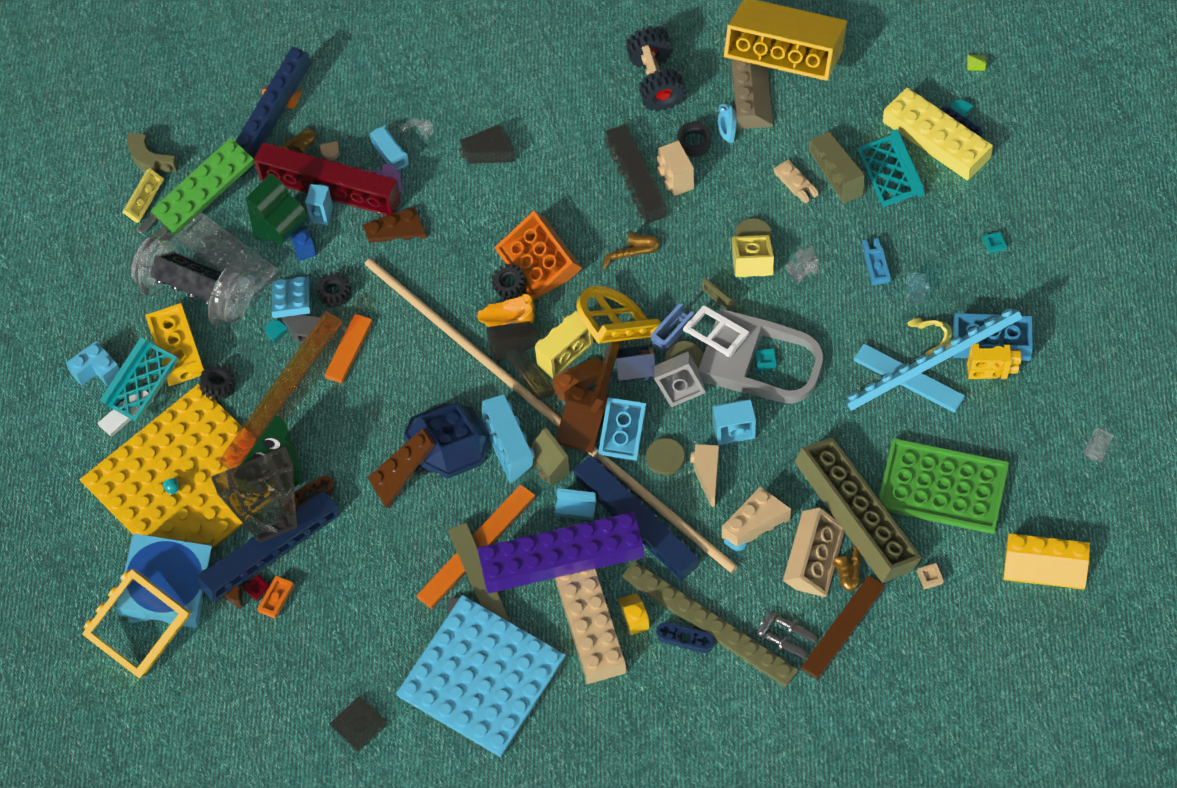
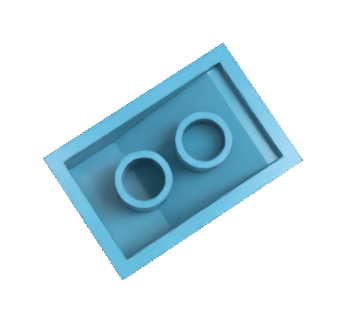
[598,397,646,461]

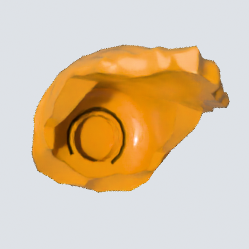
[477,294,535,329]

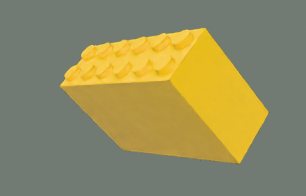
[724,0,847,81]

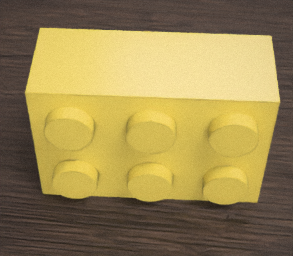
[535,311,594,379]

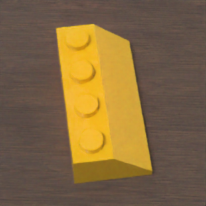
[1003,534,1090,589]

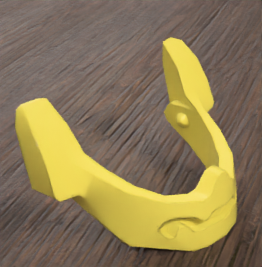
[907,318,953,356]

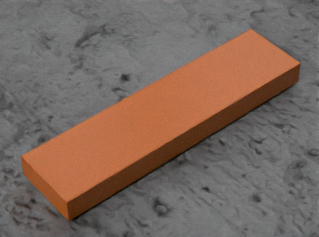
[325,314,373,384]

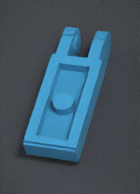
[862,238,891,286]

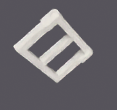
[683,305,749,358]

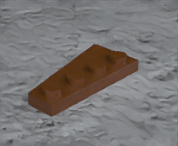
[368,428,436,508]

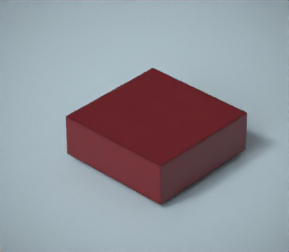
[243,574,270,602]

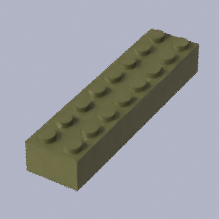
[795,437,922,583]

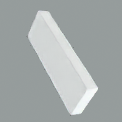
[98,386,154,437]

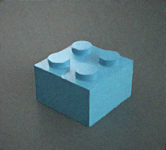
[712,399,756,445]

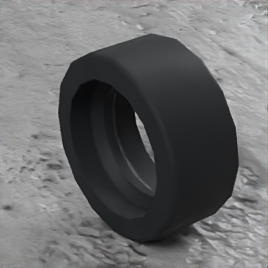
[677,121,711,157]

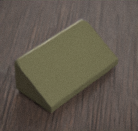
[702,278,738,311]

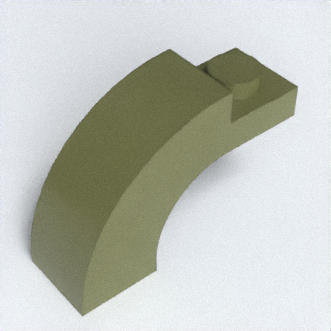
[127,133,178,174]

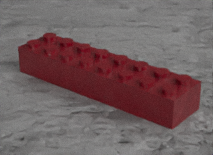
[254,143,401,216]

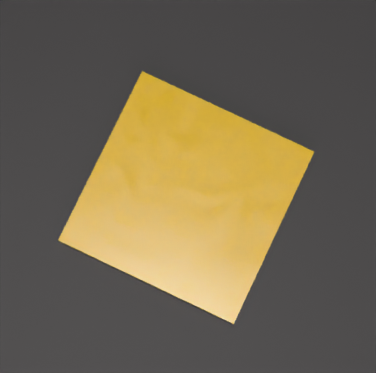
[79,384,281,549]

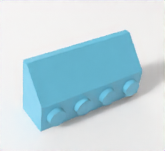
[481,394,535,483]

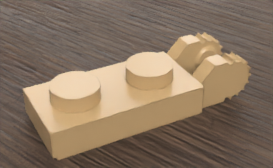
[774,159,819,203]

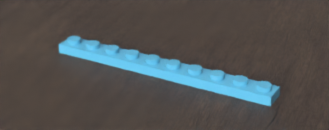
[844,308,1022,410]

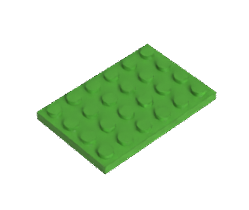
[879,438,1009,534]

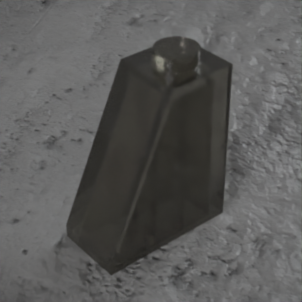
[459,124,515,164]
[486,321,540,362]

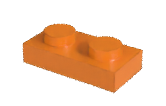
[257,576,294,619]

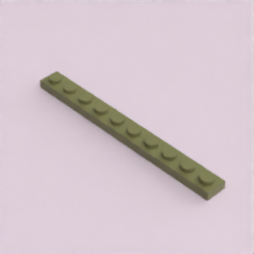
[622,561,798,688]

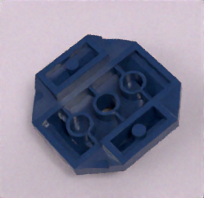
[404,402,491,479]

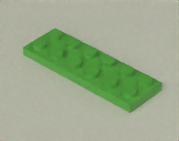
[150,137,255,236]

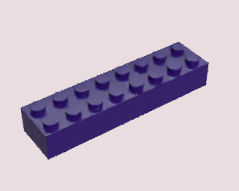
[477,512,644,594]

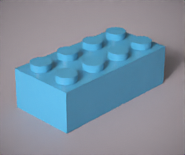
[953,313,1033,361]

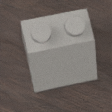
[654,351,706,407]

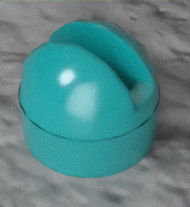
[163,478,180,494]

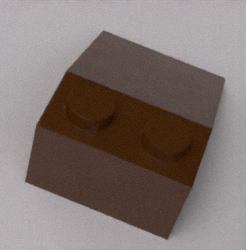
[556,386,609,453]

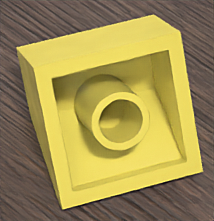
[732,235,774,277]

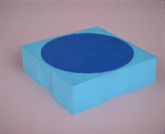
[116,533,214,628]

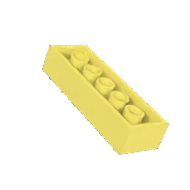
[883,87,993,181]

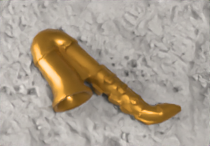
[279,129,316,154]
[603,231,660,269]
[832,545,861,591]

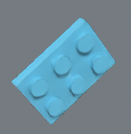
[272,277,310,318]

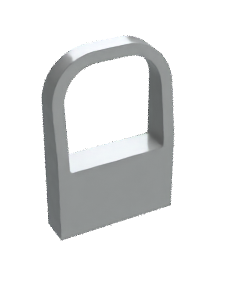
[698,309,823,403]

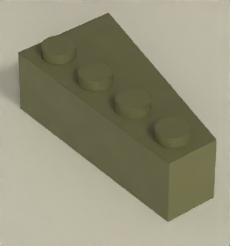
[809,132,865,204]

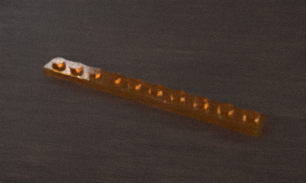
[218,311,342,472]

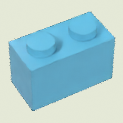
[305,184,334,225]

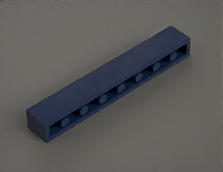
[235,46,311,177]
[574,456,699,581]
[198,491,338,602]

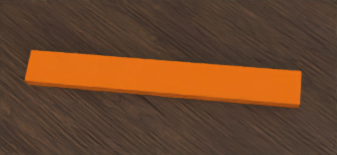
[416,484,536,609]

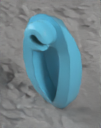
[718,103,737,143]

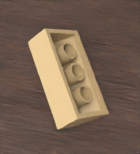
[783,508,845,597]

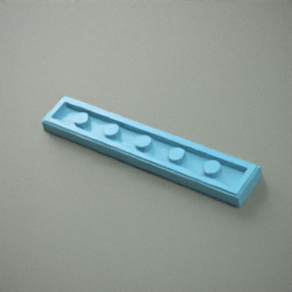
[854,344,965,413]

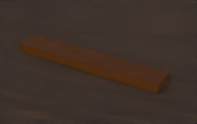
[589,341,621,413]
[801,575,885,680]

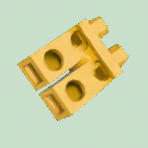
[967,344,1021,379]

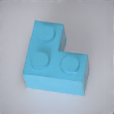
[66,341,120,387]

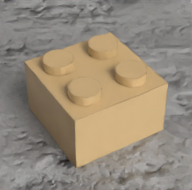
[657,140,694,196]

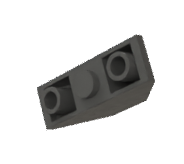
[281,314,338,346]

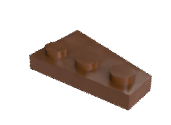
[362,207,427,243]

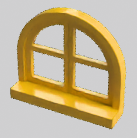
[576,286,661,344]

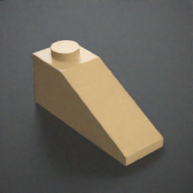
[690,444,719,507]

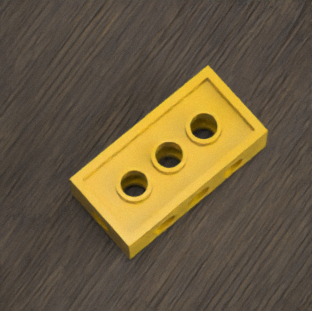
[145,303,204,386]

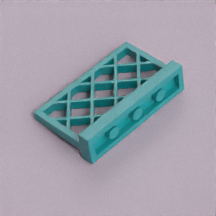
[857,129,925,208]
[99,337,179,423]

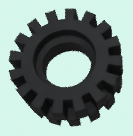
[492,263,528,300]
[316,272,351,308]
[200,364,235,400]

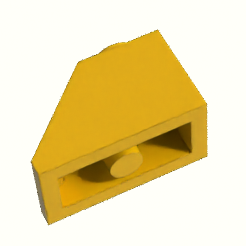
[618,593,649,635]

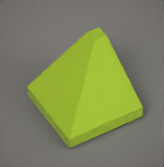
[967,54,986,71]

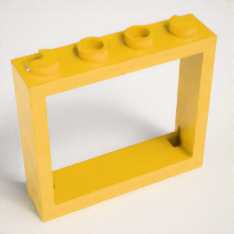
[82,569,192,679]

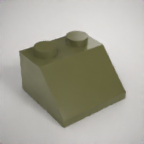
[530,428,570,486]

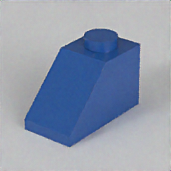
[291,225,316,261]

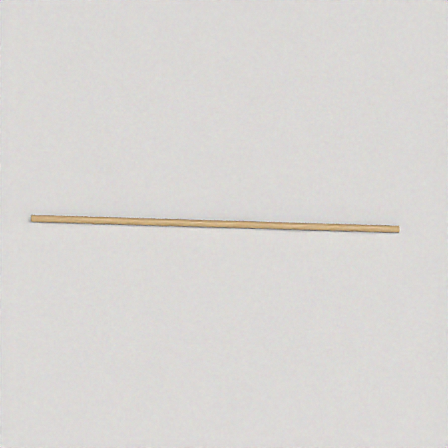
[365,258,738,574]

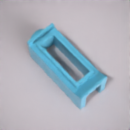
[370,125,409,170]

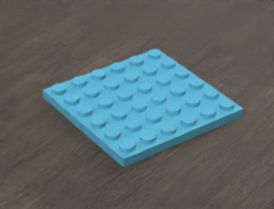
[396,595,565,757]

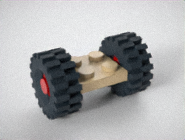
[626,26,686,112]

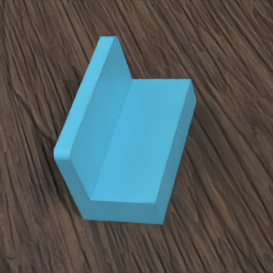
[555,488,597,521]

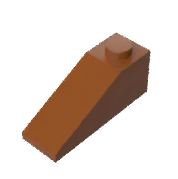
[552,357,602,404]

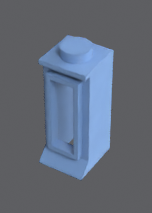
[651,303,695,353]

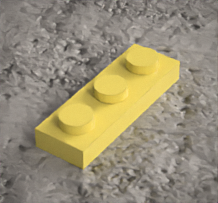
[123,169,164,223]

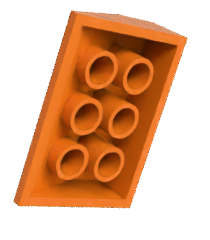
[494,211,582,301]

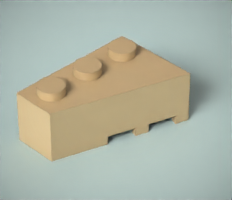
[722,487,791,547]

